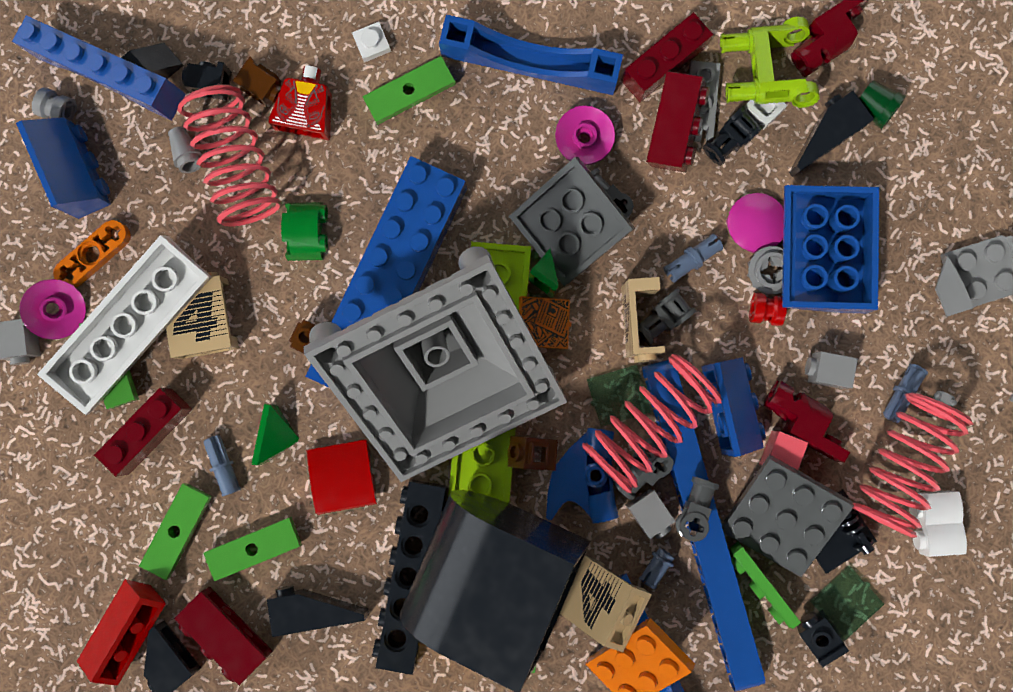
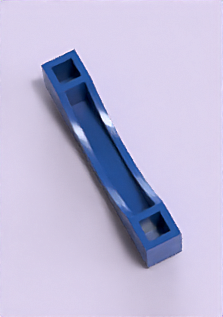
[12,15,186,121]
[439,15,623,95]

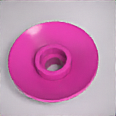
[555,106,615,165]
[19,279,86,339]

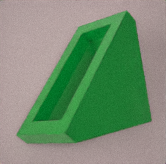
[529,248,558,298]
[251,404,299,466]

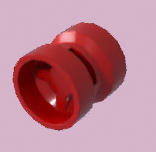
[749,293,787,326]

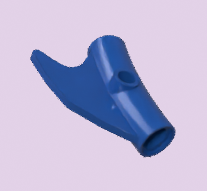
[546,428,619,524]

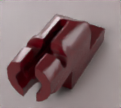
[791,0,867,77]
[764,380,850,463]

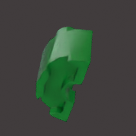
[281,202,328,261]

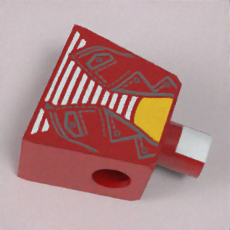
[268,65,332,141]

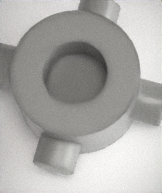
[933,391,957,407]

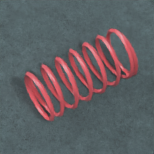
[177,85,282,227]
[582,354,722,493]
[852,392,973,538]

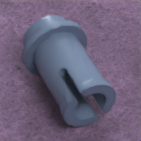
[639,548,675,589]

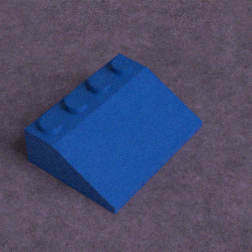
[782,185,879,314]

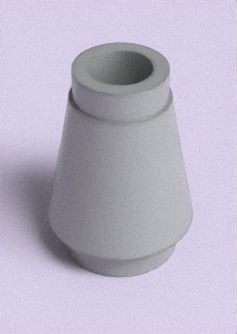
[168,127,203,173]

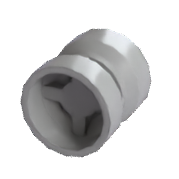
[32,87,77,122]

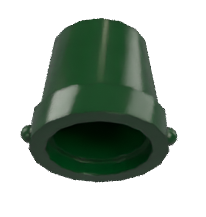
[859,80,907,130]

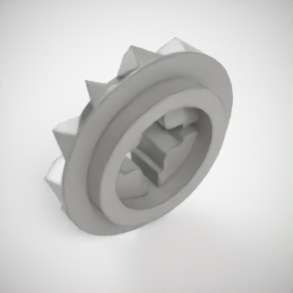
[747,246,783,294]

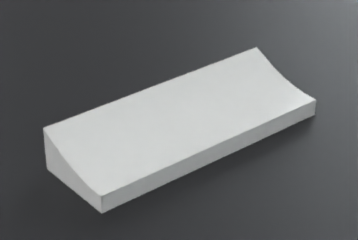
[37,235,211,415]

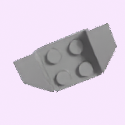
[935,235,1013,317]

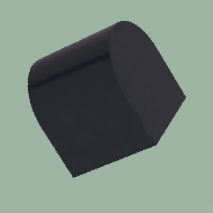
[400,490,591,692]

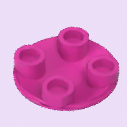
[726,193,784,253]

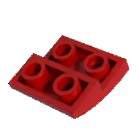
[306,439,377,515]

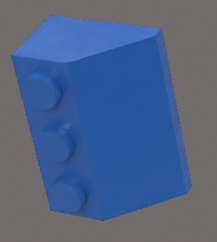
[16,117,111,219]
[701,357,766,457]

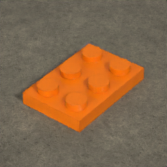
[585,618,695,692]

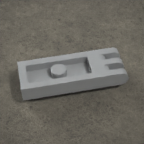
[689,60,721,143]

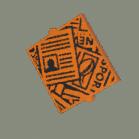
[519,296,572,349]

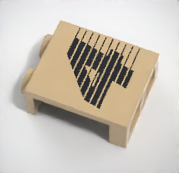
[166,272,239,359]
[621,277,665,363]
[560,555,652,652]

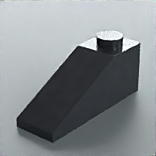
[789,91,874,177]
[267,586,369,637]

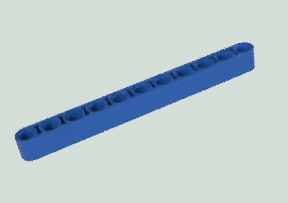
[642,359,765,692]

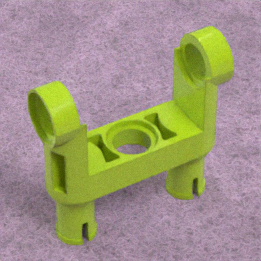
[720,17,820,108]

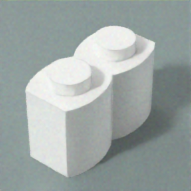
[909,490,967,557]

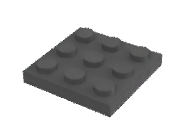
[509,157,635,286]
[722,455,854,577]

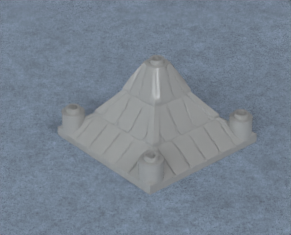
[304,247,567,482]

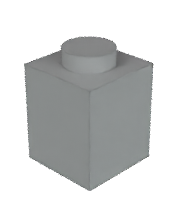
[0,319,41,365]
[805,351,858,389]
[626,488,676,539]

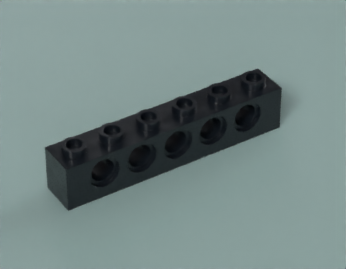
[372,480,448,675]

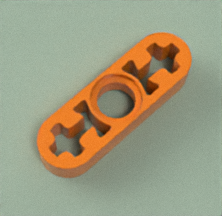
[53,220,131,288]

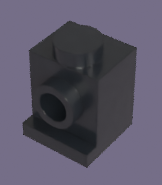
[182,61,232,100]
[797,609,849,668]

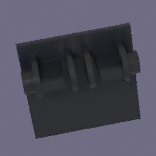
[815,489,877,574]

